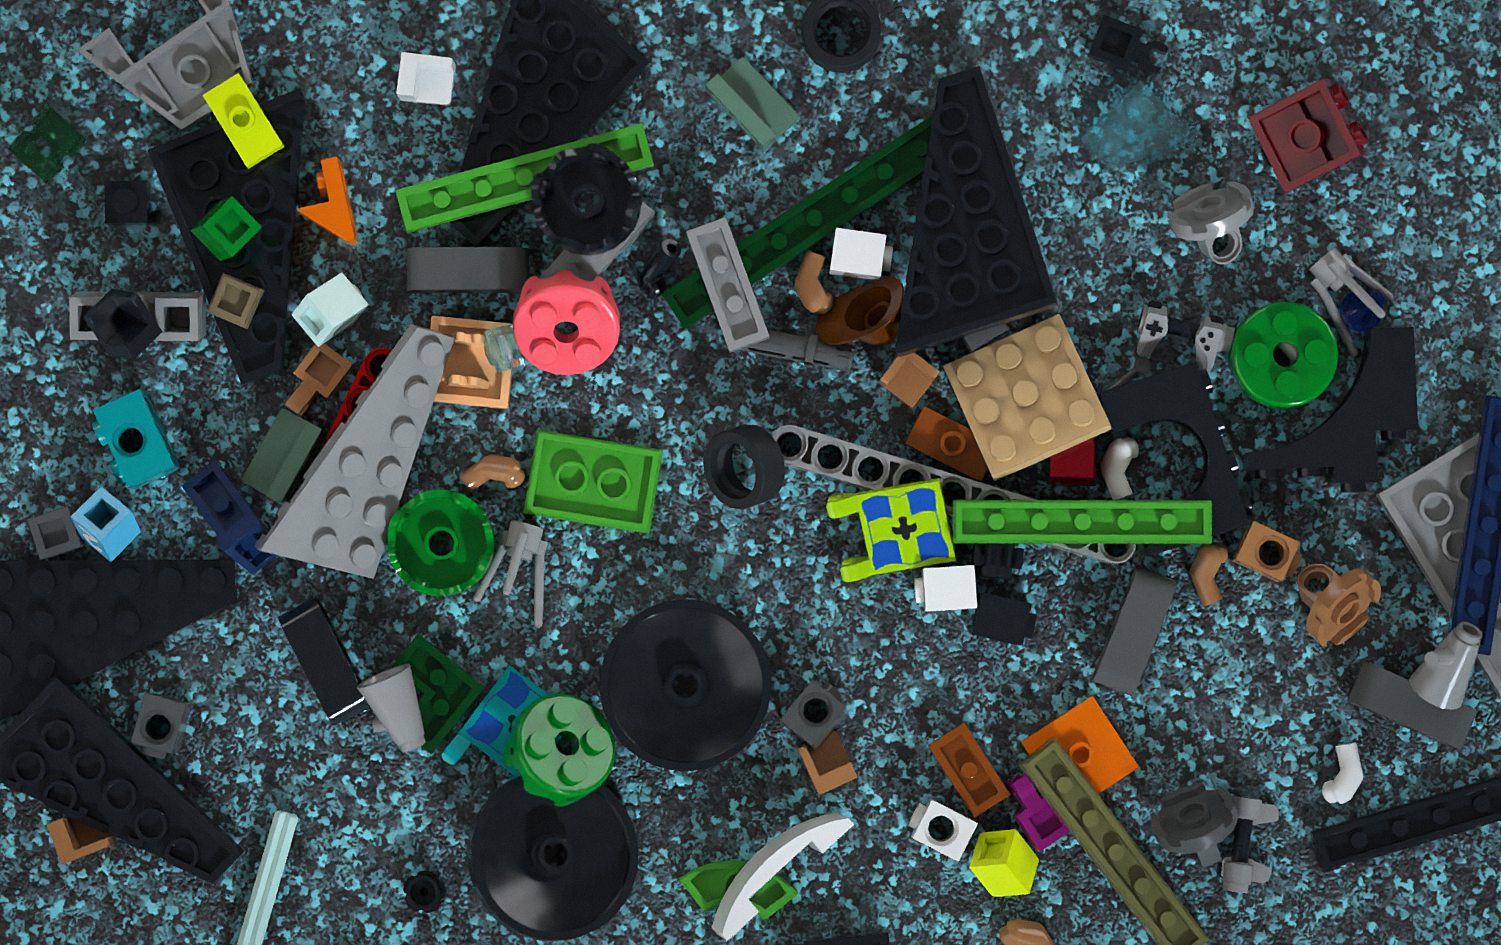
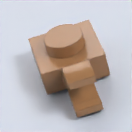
[285,344,354,417]

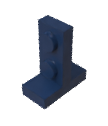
[182,460,278,575]

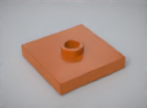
[1021,695,1139,794]

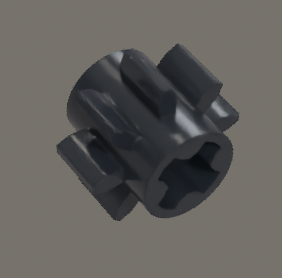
[971,543,1024,579]

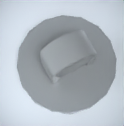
[1167,181,1254,264]

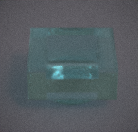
[484,325,525,373]

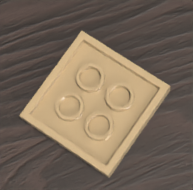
[943,314,1112,481]

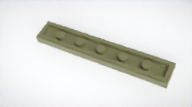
[1018,738,1209,945]

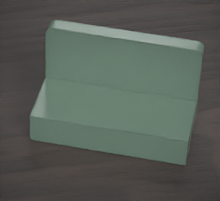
[705,57,799,152]
[242,409,327,505]

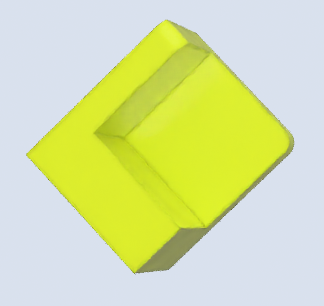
[969,829,1039,897]

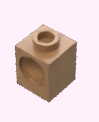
[1230,521,1302,582]

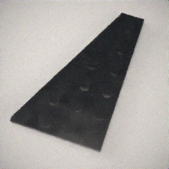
[449,0,650,247]

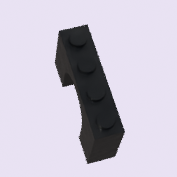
[1097,362,1252,557]

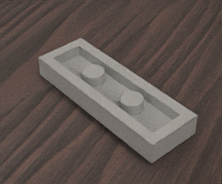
[686,217,770,353]

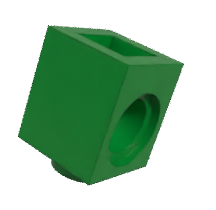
[190,196,262,261]

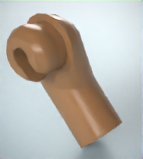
[794,251,833,314]
[999,918,1055,945]

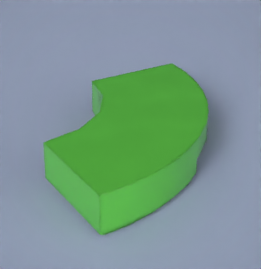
[679,860,798,920]

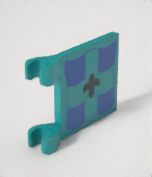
[441,665,562,782]

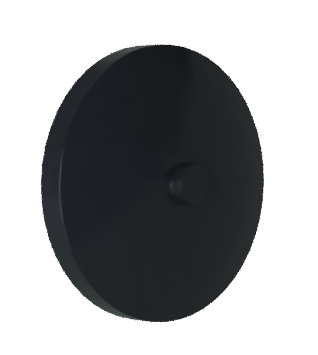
[600,599,771,771]
[468,775,638,941]

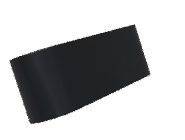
[278,597,370,726]

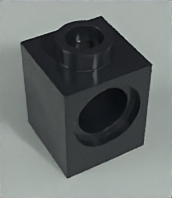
[970,592,1037,646]

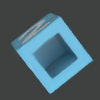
[70,486,141,562]

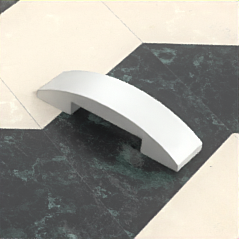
[712,813,854,941]

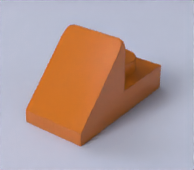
[297,156,360,246]

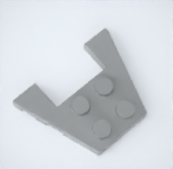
[78,0,254,132]

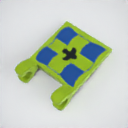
[826,478,956,582]

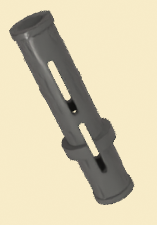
[726,329,856,373]

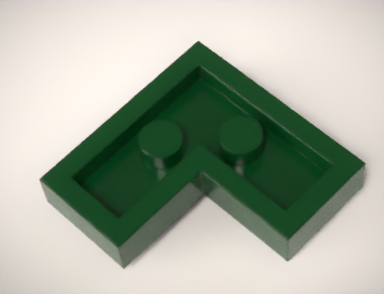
[391,634,485,754]

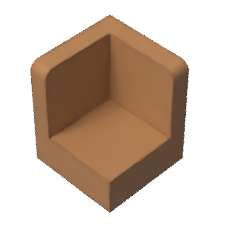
[878,352,940,409]
[797,731,858,795]
[46,817,117,864]

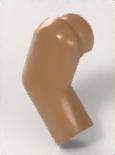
[459,454,525,492]
[1189,542,1228,607]

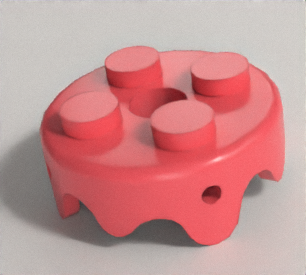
[513,270,620,375]

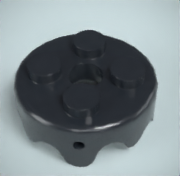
[531,143,642,256]

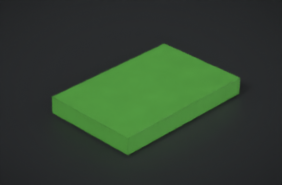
[523,430,663,534]

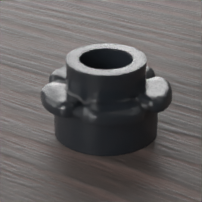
[403,871,446,913]

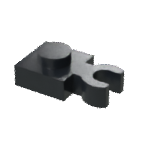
[1087,15,1168,76]

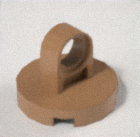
[1297,564,1381,647]

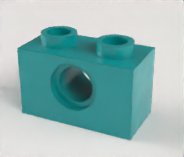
[92,389,181,490]

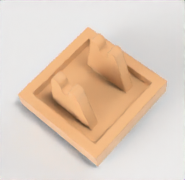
[430,316,515,409]

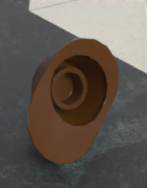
[815,277,904,346]

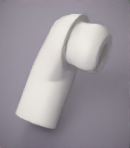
[1100,437,1139,500]
[1322,742,1363,804]

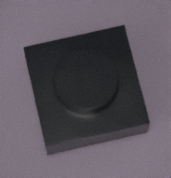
[105,180,150,225]

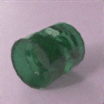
[7,104,88,185]

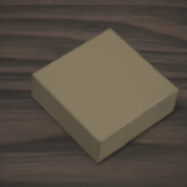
[206,273,264,330]

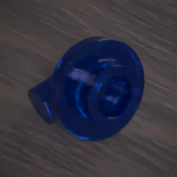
[1340,289,1386,332]

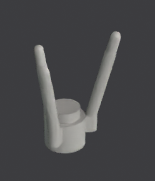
[1309,247,1393,357]
[473,521,548,628]

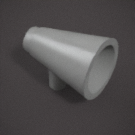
[1409,622,1482,710]
[357,664,426,752]

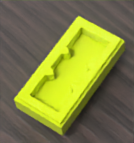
[203,73,285,169]

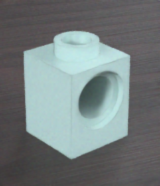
[291,272,369,347]

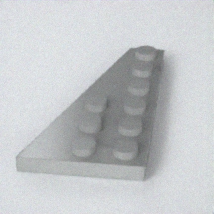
[254,324,455,579]

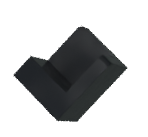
[84,289,162,360]

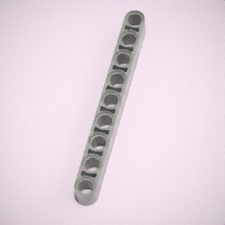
[772,425,1136,565]

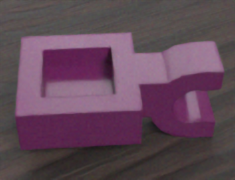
[1004,774,1070,852]

